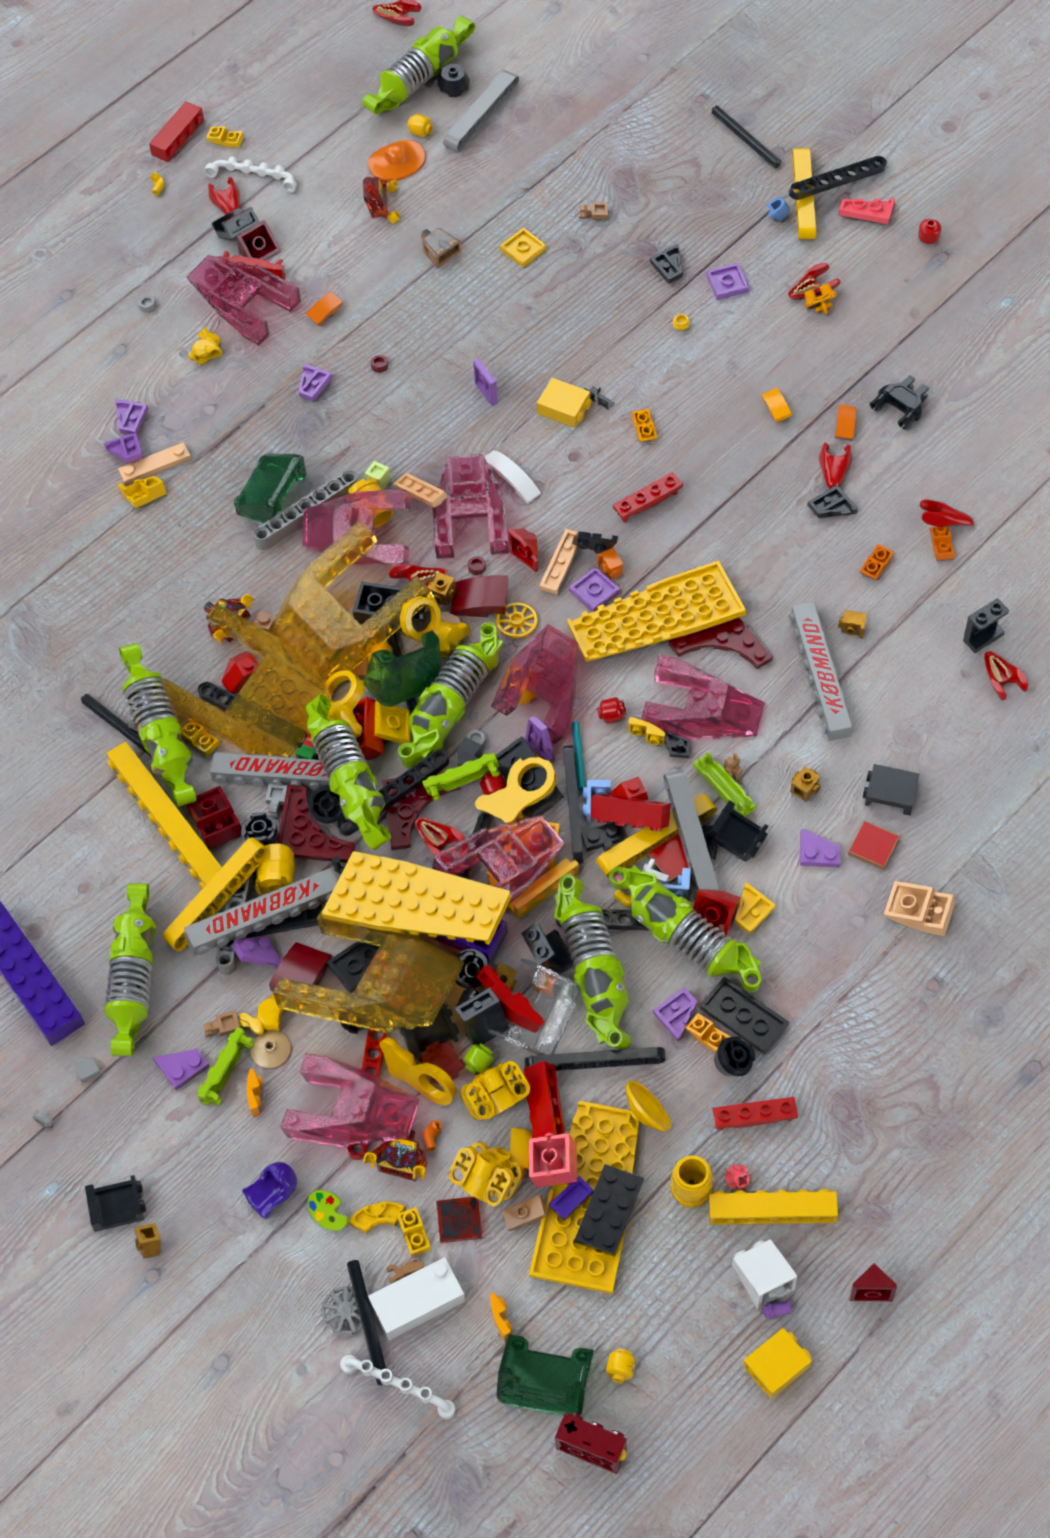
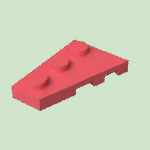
[838,198,895,224]

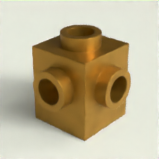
[427,572,456,605]
[790,766,821,802]
[495,963,518,991]

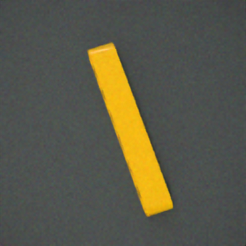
[792,148,816,240]
[596,793,717,878]
[163,838,268,951]

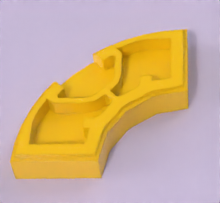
[348,1201,406,1234]

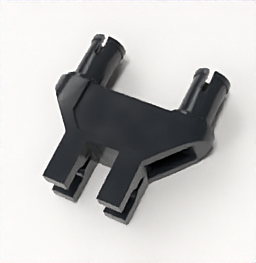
[869,375,929,430]

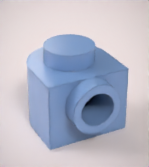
[767,197,790,222]

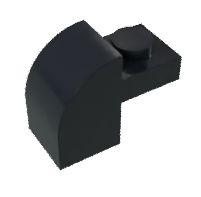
[457,737,490,774]

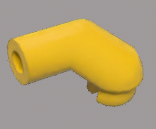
[150,172,165,196]
[613,890,631,907]

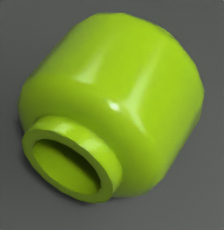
[464,1043,494,1075]

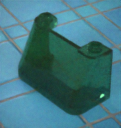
[234,454,306,524]
[363,631,441,707]
[496,1334,594,1416]

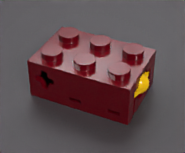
[555,1413,627,1475]

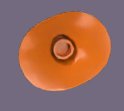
[368,140,425,182]

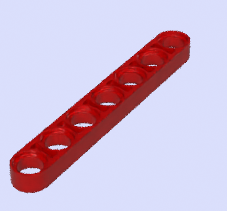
[347,1025,386,1160]

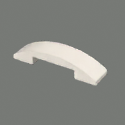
[480,450,541,504]

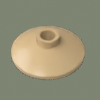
[250,1031,291,1069]

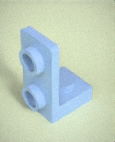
[583,780,611,822]
[662,868,691,898]

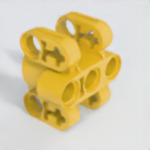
[459,1061,530,1120]
[448,1141,525,1206]

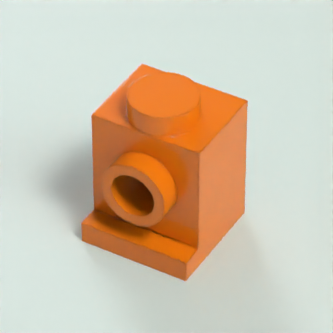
[597,548,623,580]

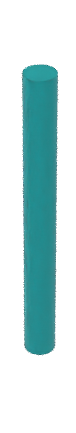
[571,721,586,791]

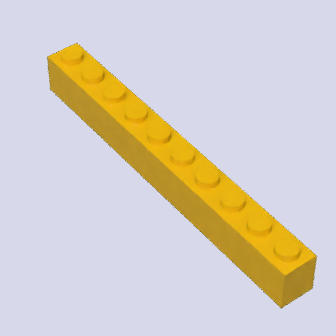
[106,741,222,890]

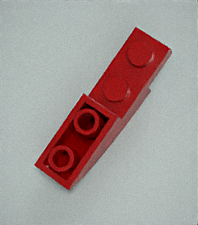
[477,964,545,1033]

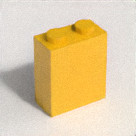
[537,378,592,428]
[743,1328,812,1400]

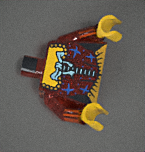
[363,177,400,224]
[204,594,255,644]
[363,1128,428,1181]

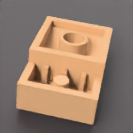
[884,881,955,937]

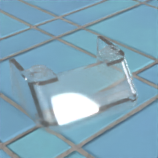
[488,958,581,1055]

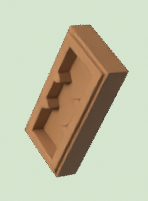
[502,1195,547,1231]

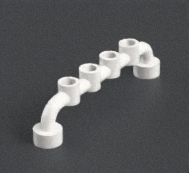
[204,157,297,193]
[340,1355,455,1419]

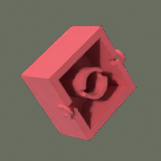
[529,1133,577,1188]

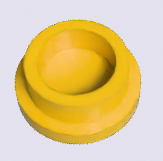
[673,314,690,330]

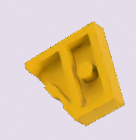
[735,882,776,935]

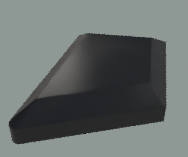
[663,730,690,758]

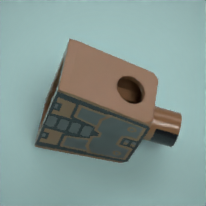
[421,228,461,268]

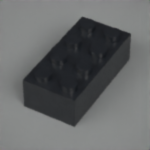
[353,581,434,632]

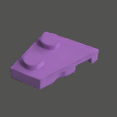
[298,364,333,402]
[115,399,149,435]
[104,432,144,464]
[525,716,555,764]
[800,829,840,867]
[232,936,281,970]
[653,987,697,1041]
[153,1049,210,1090]

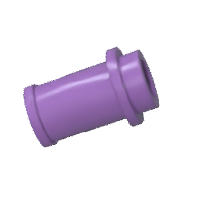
[763,1300,792,1320]

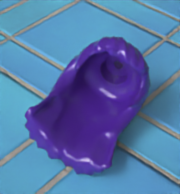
[242,1162,297,1219]

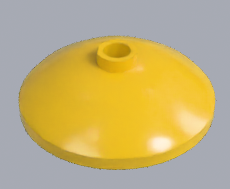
[625,1080,672,1132]

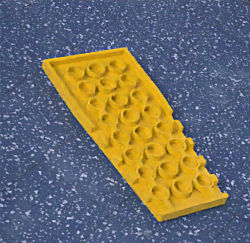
[567,560,746,662]
[321,851,511,944]
[529,1101,639,1295]

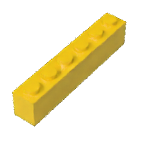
[708,1189,838,1225]

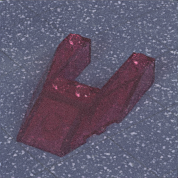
[187,255,301,346]
[432,454,509,559]
[302,490,411,565]
[491,624,579,744]
[641,654,765,740]
[432,816,565,905]
[280,1053,419,1147]

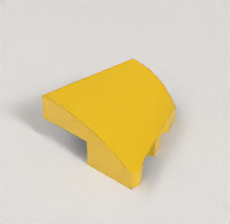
[117,476,167,509]
[510,1128,533,1171]

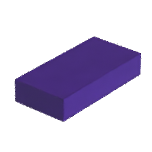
[549,1176,594,1221]

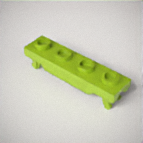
[693,752,756,817]
[422,753,500,801]
[197,1027,254,1106]

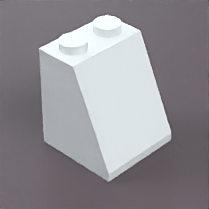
[732,1239,797,1309]

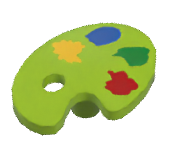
[308,1190,349,1231]

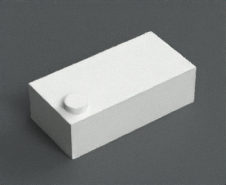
[368,1257,465,1341]

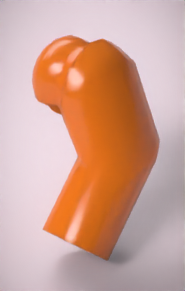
[423,1120,442,1151]

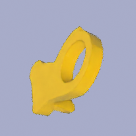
[400,594,471,658]
[321,671,365,739]
[475,757,557,825]
[379,1037,457,1105]

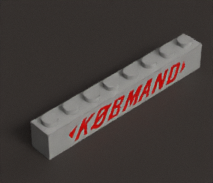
[789,602,852,741]
[210,752,330,790]
[184,868,337,956]

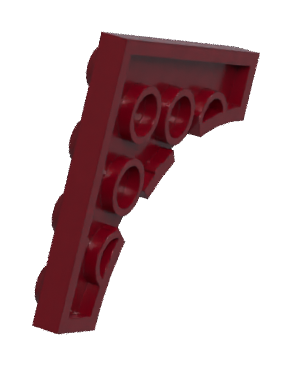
[668,617,773,669]
[382,771,461,850]
[276,785,355,863]

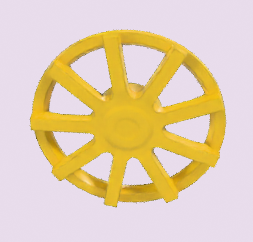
[496,602,538,639]

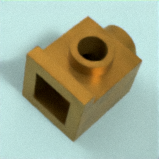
[838,610,867,639]
[134,1223,161,1259]

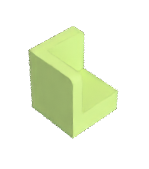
[364,461,391,491]

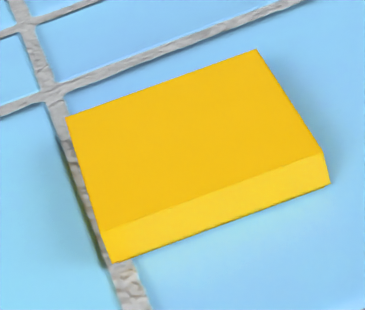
[499,227,547,268]
[374,701,411,744]

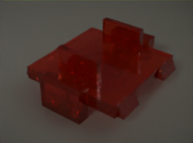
[419,1041,466,1084]

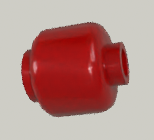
[918,219,941,244]
[597,697,626,724]
[479,772,507,795]

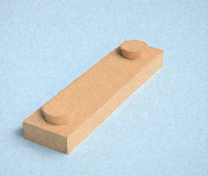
[118,442,191,485]
[393,473,448,508]
[539,529,578,595]

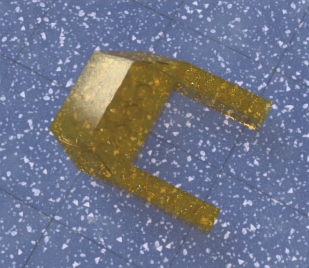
[267,520,434,684]
[154,603,333,757]
[273,904,464,1033]

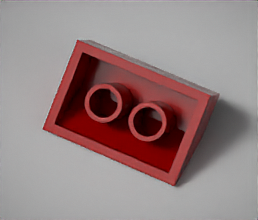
[344,696,384,760]

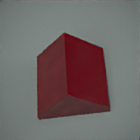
[236,220,281,260]
[849,1263,897,1302]

